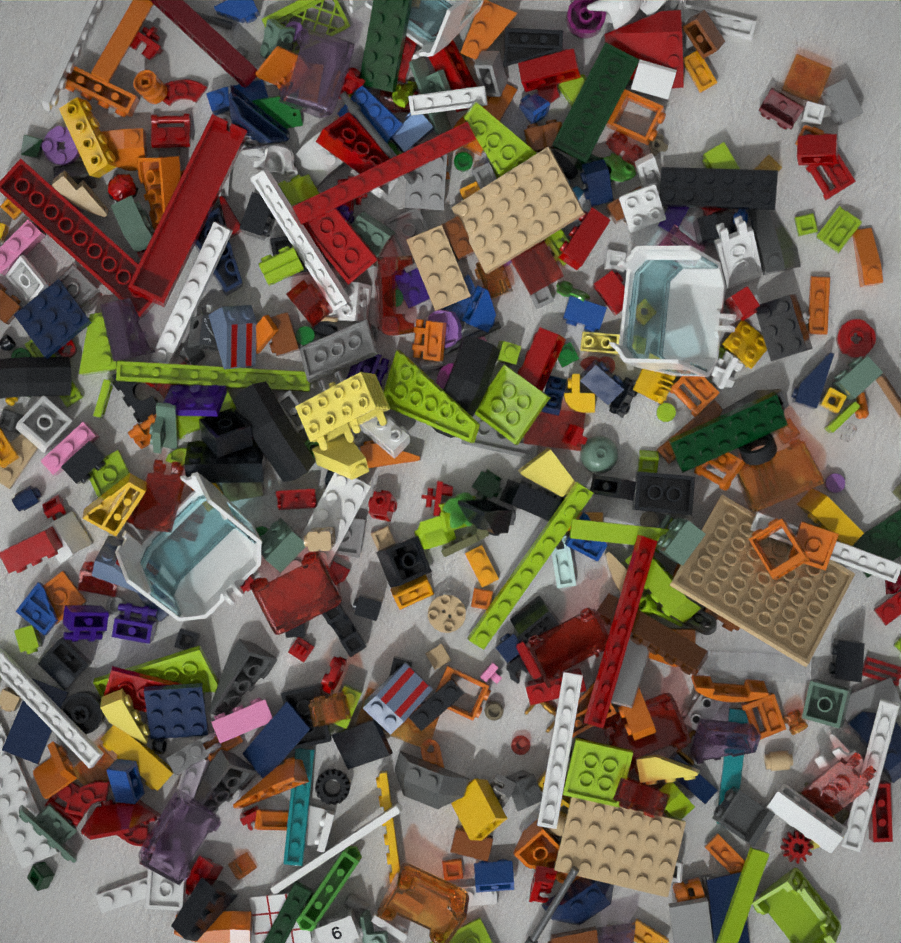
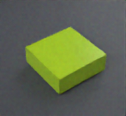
[794,213,818,237]

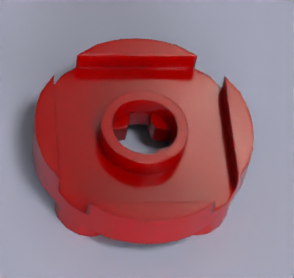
[836,319,876,358]
[321,656,347,695]

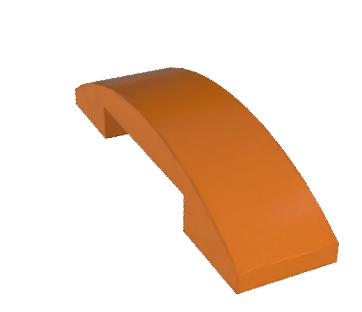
[691,675,769,702]

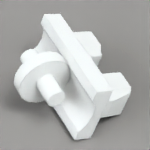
[711,351,743,389]

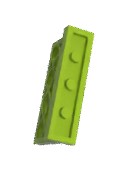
[261,0,351,54]

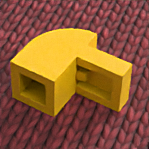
[563,374,595,413]

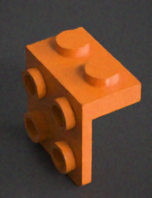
[256,46,313,95]
[33,741,77,799]

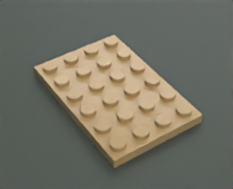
[452,147,586,274]
[554,797,686,898]

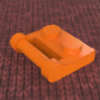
[668,376,720,417]
[694,452,745,491]
[741,693,786,741]

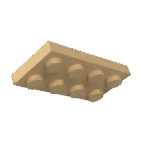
[406,225,470,311]

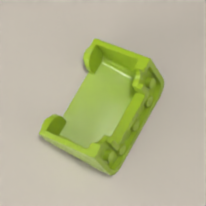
[752,868,841,943]

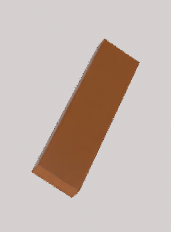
[656,400,723,464]

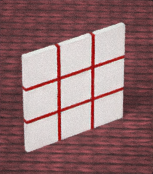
[249,893,312,943]

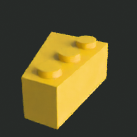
[82,473,147,536]
[796,488,864,546]

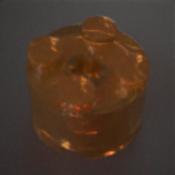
[308,692,352,727]

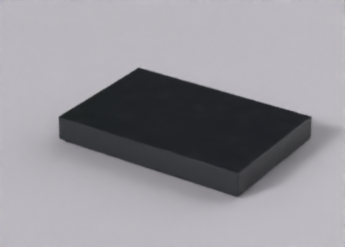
[331,719,393,770]

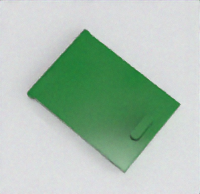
[251,92,303,129]

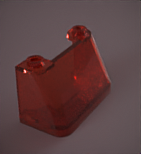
[374,255,414,335]
[250,551,342,635]
[526,608,609,688]
[602,693,692,771]

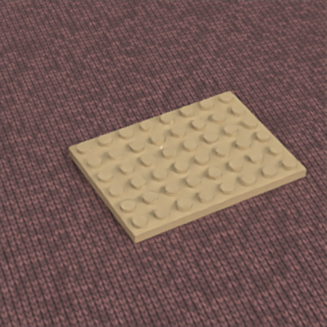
[670,495,855,667]

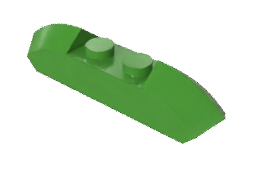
[296,846,362,931]

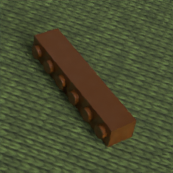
[596,593,708,676]

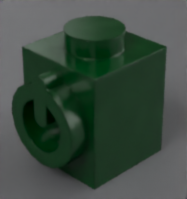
[472,469,502,499]

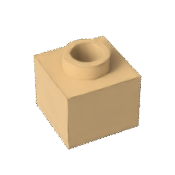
[0,687,22,712]

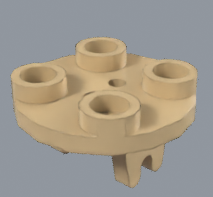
[428,595,466,633]

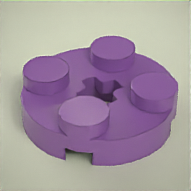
[41,126,80,165]
[424,310,462,348]

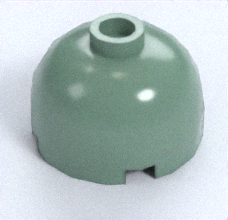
[580,436,618,474]

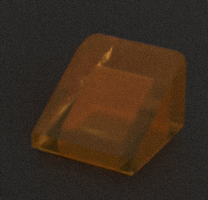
[228,852,257,880]

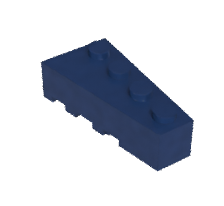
[195,208,243,296]

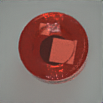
[511,735,530,755]

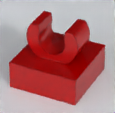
[562,424,588,447]
[42,495,66,521]
[288,637,315,663]
[240,805,259,831]

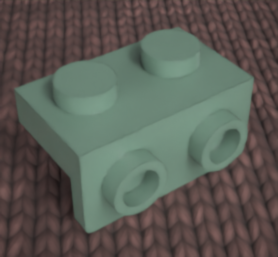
[260,19,295,59]

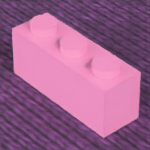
[0,219,46,276]
[41,422,100,475]
[211,698,273,743]

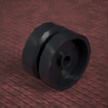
[60,691,105,735]

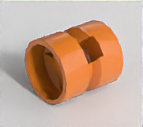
[133,70,167,104]
[672,877,705,902]

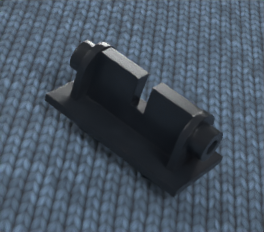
[609,377,638,418]

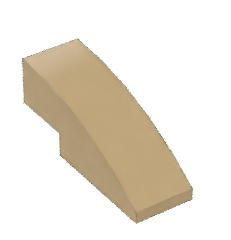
[52,170,109,217]
[605,551,644,597]

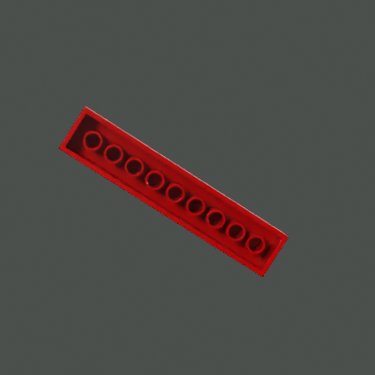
[0,159,156,319]

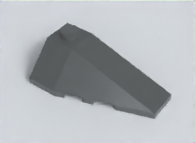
[748,209,801,275]
[208,639,278,715]
[185,749,257,826]

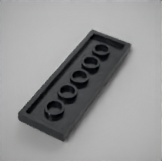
[659,167,778,210]

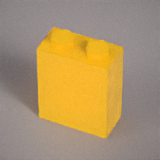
[451,778,508,841]

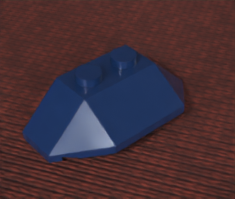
[228,84,290,143]
[848,711,901,783]
[541,877,614,926]

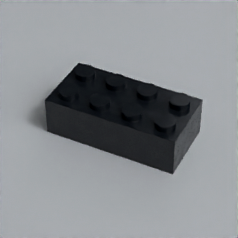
[184,440,266,483]

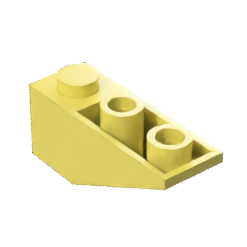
[580,332,644,358]
[100,689,150,744]
[636,754,700,785]

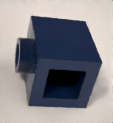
[495,633,525,663]

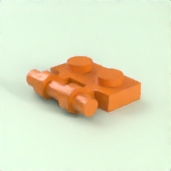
[412,319,446,361]
[128,414,156,449]

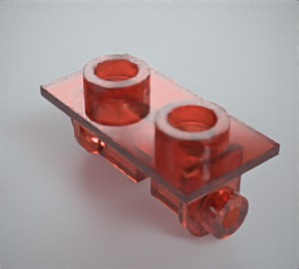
[606,132,645,167]

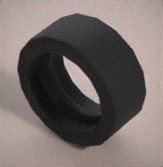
[738,433,777,465]

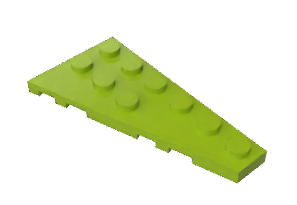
[463,102,537,177]
[383,350,480,443]
[93,645,219,697]

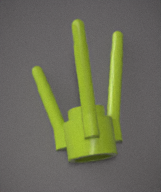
[638,594,682,627]

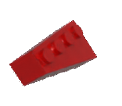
[316,112,389,189]

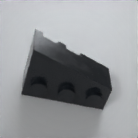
[503,28,563,67]
[499,479,565,521]
[171,877,238,941]

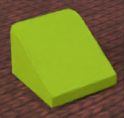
[638,450,659,473]

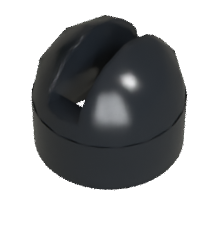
[0,334,16,351]
[152,738,167,754]

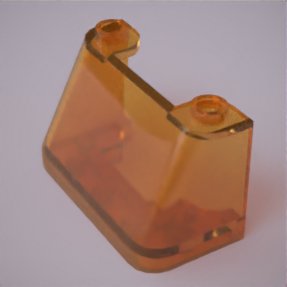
[735,438,826,512]
[376,863,469,943]

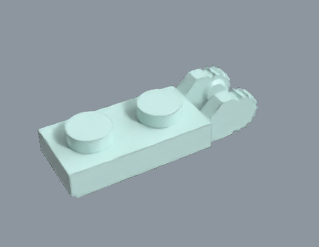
[551,534,576,589]

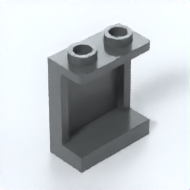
[712,786,775,846]

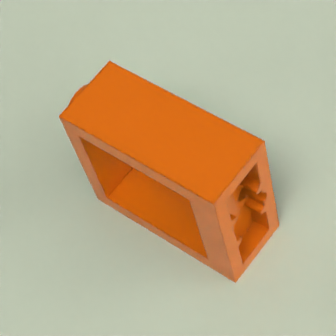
[606,89,666,145]
[749,518,809,580]
[435,665,491,721]

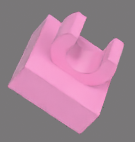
[480,661,502,684]

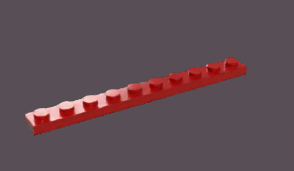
[292,122,476,225]
[583,535,657,728]

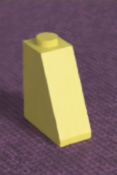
[312,434,369,480]
[517,447,576,497]

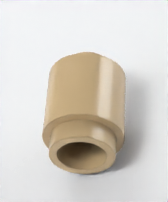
[764,750,793,771]

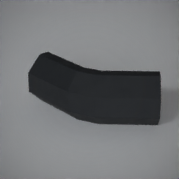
[431,336,500,438]
[0,357,72,399]
[233,381,316,482]

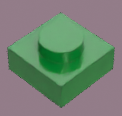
[557,342,579,368]

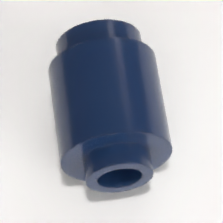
[12,485,42,512]

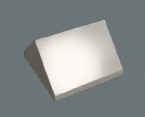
[631,60,677,99]
[5,255,50,304]
[42,511,93,564]

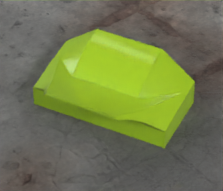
[414,516,456,550]

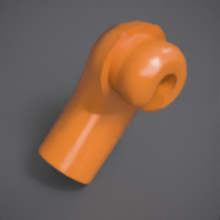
[855,392,869,419]

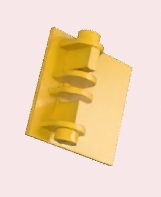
[722,320,767,369]
[633,355,676,404]

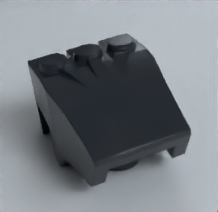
[506,649,535,684]

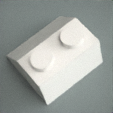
[294,132,345,188]

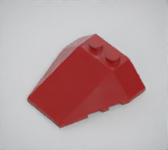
[605,10,684,89]
[81,799,160,840]

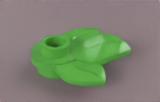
[603,153,636,182]
[556,280,590,302]
[442,492,473,528]

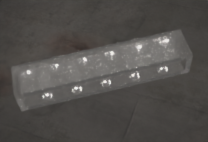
[697,649,812,683]

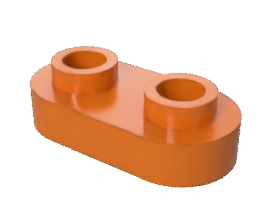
[421,739,444,768]

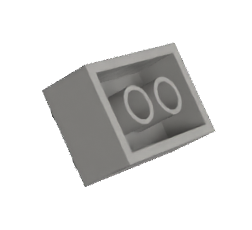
[405,147,447,210]

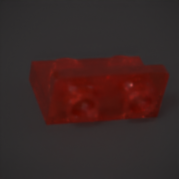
[78,561,118,597]

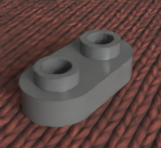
[685,610,717,635]

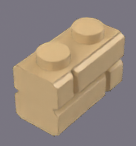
[304,527,336,552]

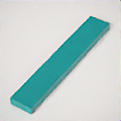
[716,708,748,824]
[283,748,315,866]

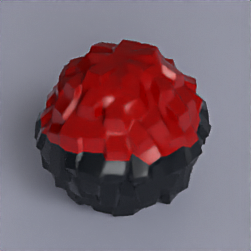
[107,174,139,202]

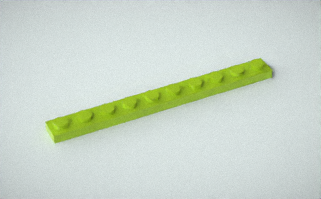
[116,361,310,392]
[467,482,594,650]

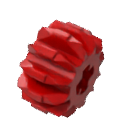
[780,830,814,864]

